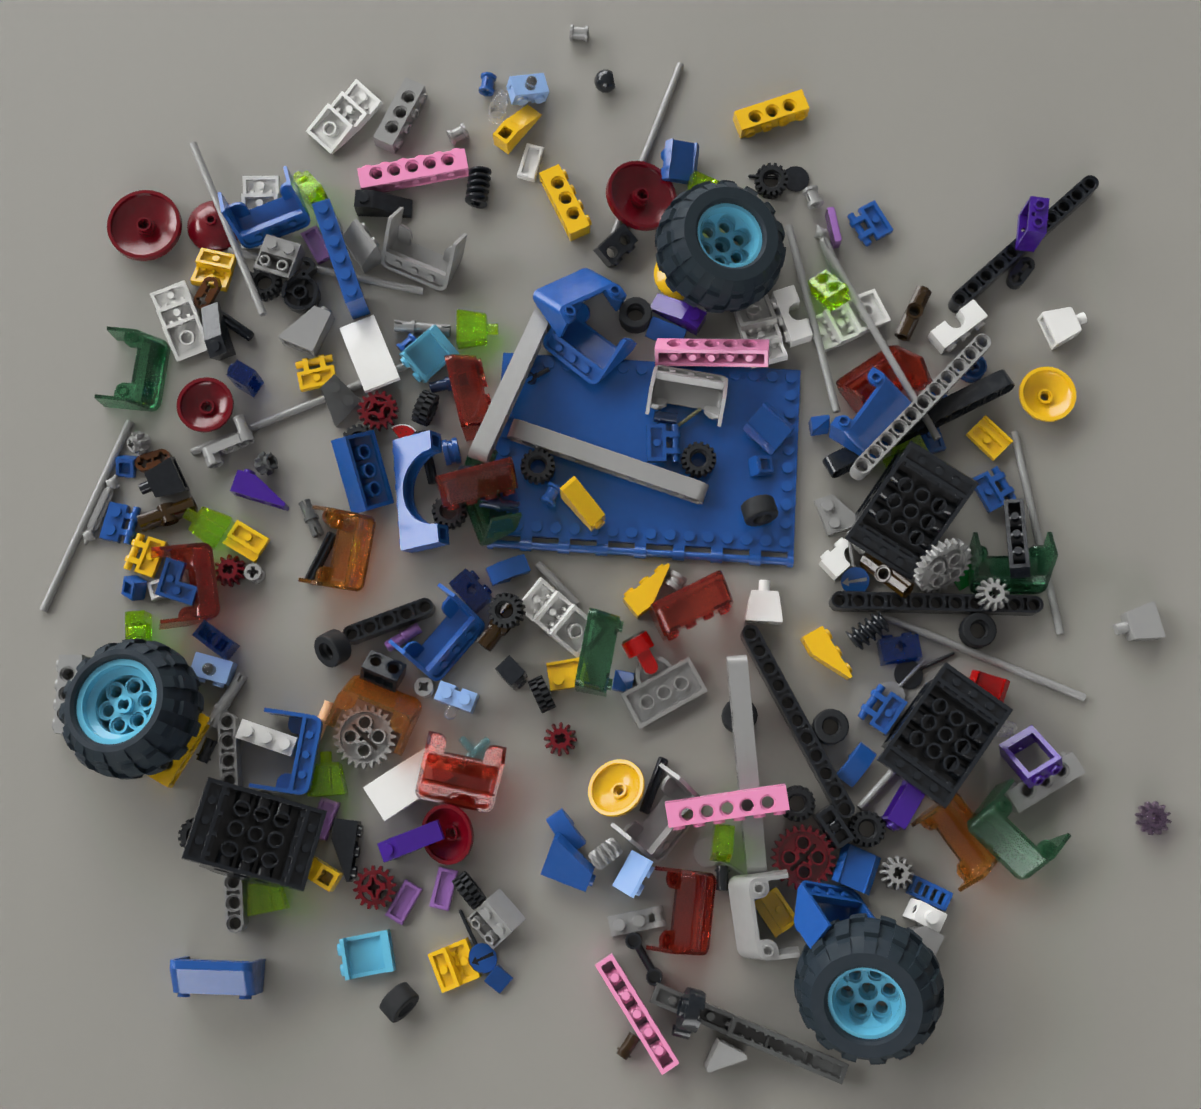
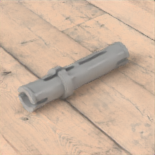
[394,320,451,336]
[207,672,247,729]

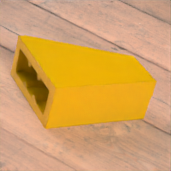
[560,476,606,531]

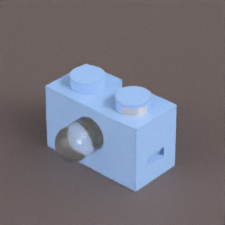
[506,73,549,106]
[191,652,238,688]
[434,681,479,720]

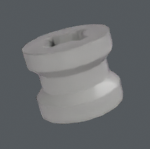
[663,570,687,593]
[414,677,435,698]

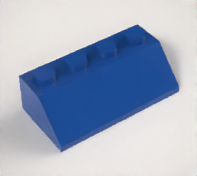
[331,430,394,515]

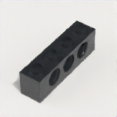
[1004,498,1031,579]

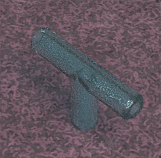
[457,736,490,768]

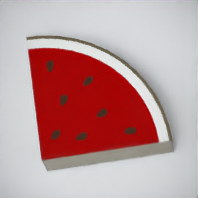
[391,424,417,438]

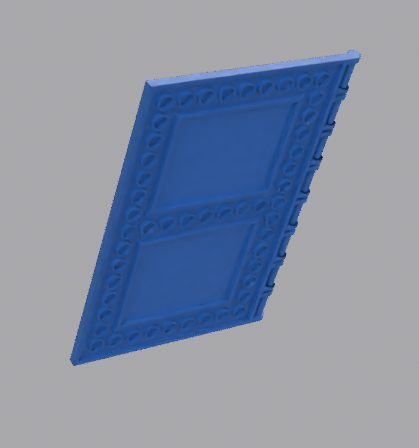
[487,353,801,568]

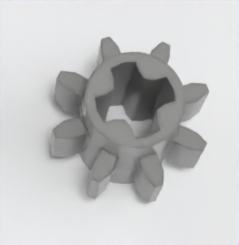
[127,431,151,455]

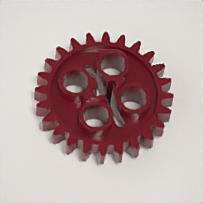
[770,824,836,890]

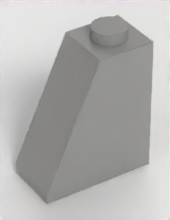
[279,305,335,357]

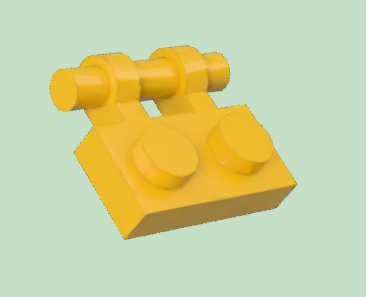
[295,354,336,392]
[123,533,168,579]

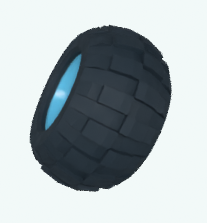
[655,180,786,313]
[59,638,204,780]
[794,913,944,1065]

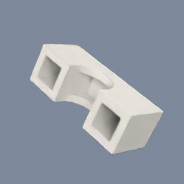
[770,285,813,348]
[927,299,988,354]
[818,537,866,581]
[235,719,299,758]

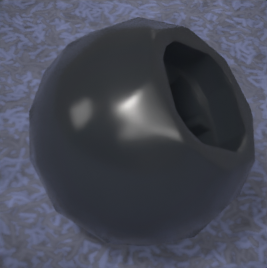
[594,69,615,93]

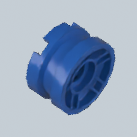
[957,356,987,383]
[441,437,462,466]

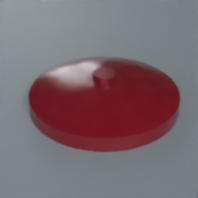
[606,161,677,231]
[107,190,182,261]

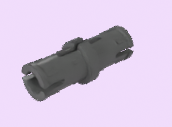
[299,499,324,538]

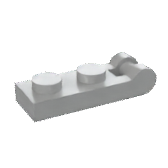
[607,905,666,937]

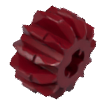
[213,554,246,587]
[544,722,577,756]

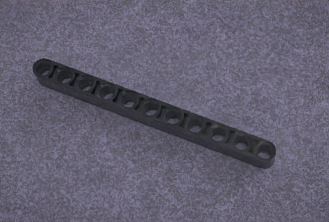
[948,175,1099,313]
[822,369,1015,478]
[829,591,1044,616]
[740,624,855,819]

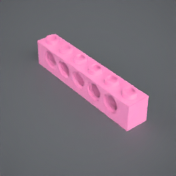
[357,148,469,193]
[654,338,769,367]
[665,783,790,830]
[595,953,679,1075]

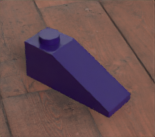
[650,293,707,336]
[230,469,289,511]
[377,820,445,863]

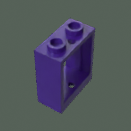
[1015,196,1050,252]
[999,725,1063,789]
[882,780,925,832]

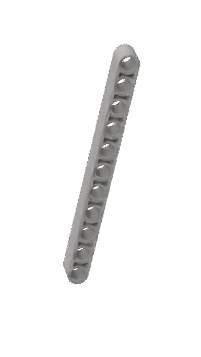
[468,305,551,463]
[850,334,992,481]
[507,419,709,504]
[726,655,767,874]
[217,712,249,933]

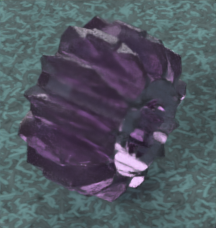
[1135,801,1172,835]

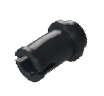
[196,737,218,764]
[714,865,730,891]

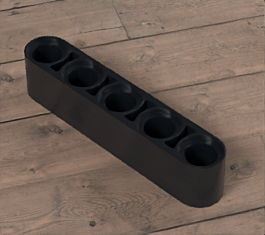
[342,598,435,645]

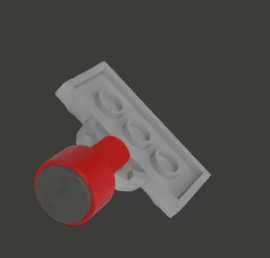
[620,630,708,729]

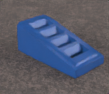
[906,875,953,912]

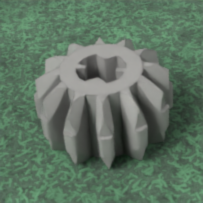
[975,578,1010,611]
[588,838,623,870]
[879,856,915,891]

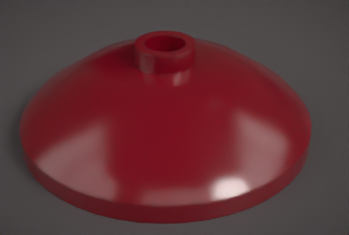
[187,201,238,251]
[176,377,234,433]
[422,804,474,865]

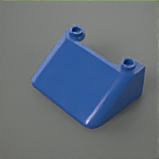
[533,268,627,338]
[543,302,637,384]
[829,367,912,459]

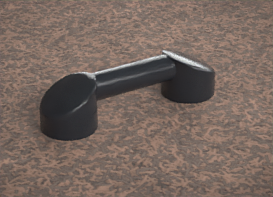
[625,932,663,986]

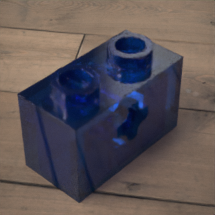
[226,359,264,397]
[449,568,493,614]
[192,620,240,660]
[876,632,923,666]

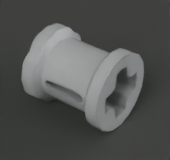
[569,24,589,42]
[446,123,470,146]
[802,185,824,210]
[244,563,266,584]

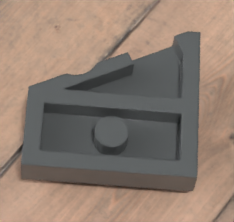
[321,374,361,426]

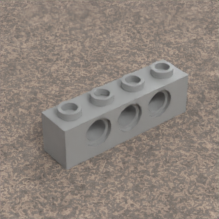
[373,77,428,154]
[52,655,89,735]
[1001,751,1086,813]

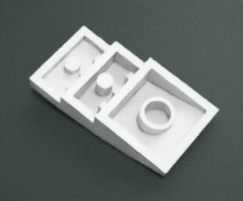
[306,79,383,154]
[241,176,281,249]
[150,280,207,362]
[807,288,891,352]
[734,294,788,369]
[339,315,401,393]
[522,577,602,658]
[363,744,454,821]

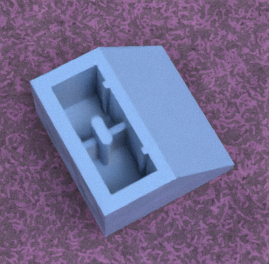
[612,850,655,898]

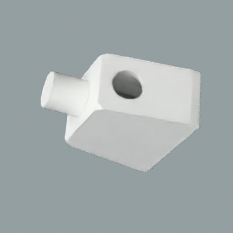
[1037,307,1087,350]
[744,580,783,625]
[902,898,947,933]

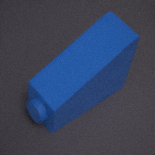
[540,832,596,892]

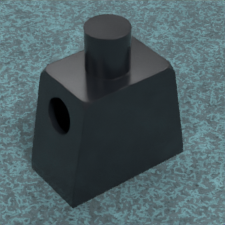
[139,456,189,498]

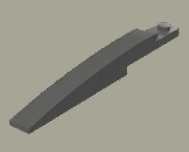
[649,982,849,1084]

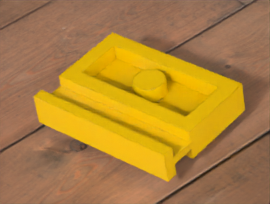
[965,415,1013,461]
[222,520,270,563]
[546,657,589,692]
[755,887,795,938]

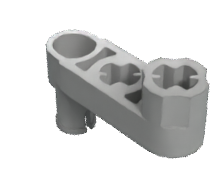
[202,414,255,469]

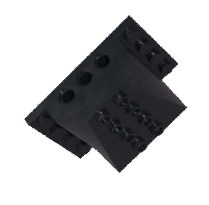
[845,441,979,580]
[877,662,1013,809]
[181,777,327,892]

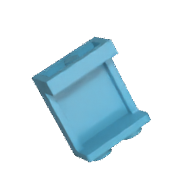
[399,325,460,383]
[337,929,397,981]

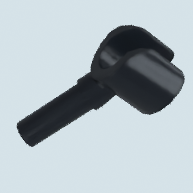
[527,367,550,385]

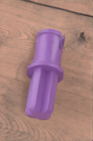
[384,622,423,651]

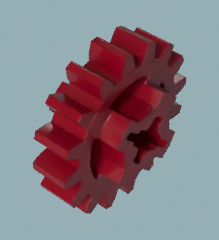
[357,390,399,431]
[353,865,398,910]

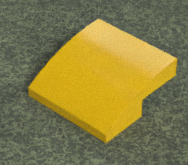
[190,247,237,292]
[428,937,483,993]

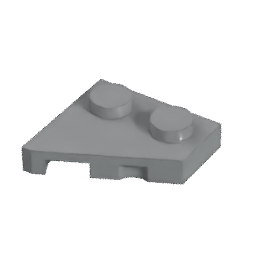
[814,494,856,536]

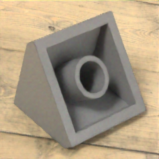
[704,1036,747,1073]

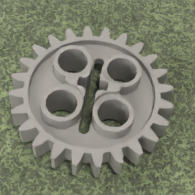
[913,538,972,593]
[333,705,398,769]

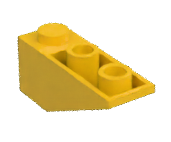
[493,104,542,154]
[623,563,670,619]
[800,626,853,680]
[308,856,344,892]

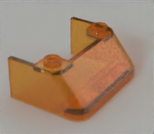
[298,505,376,592]
[324,675,422,756]
[911,793,1002,892]

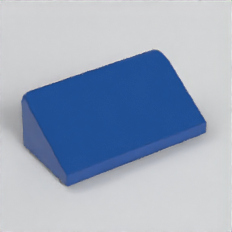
[645,316,687,341]

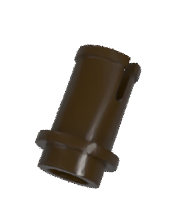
[617,1032,640,1060]

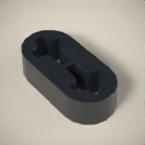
[1006,257,1035,290]

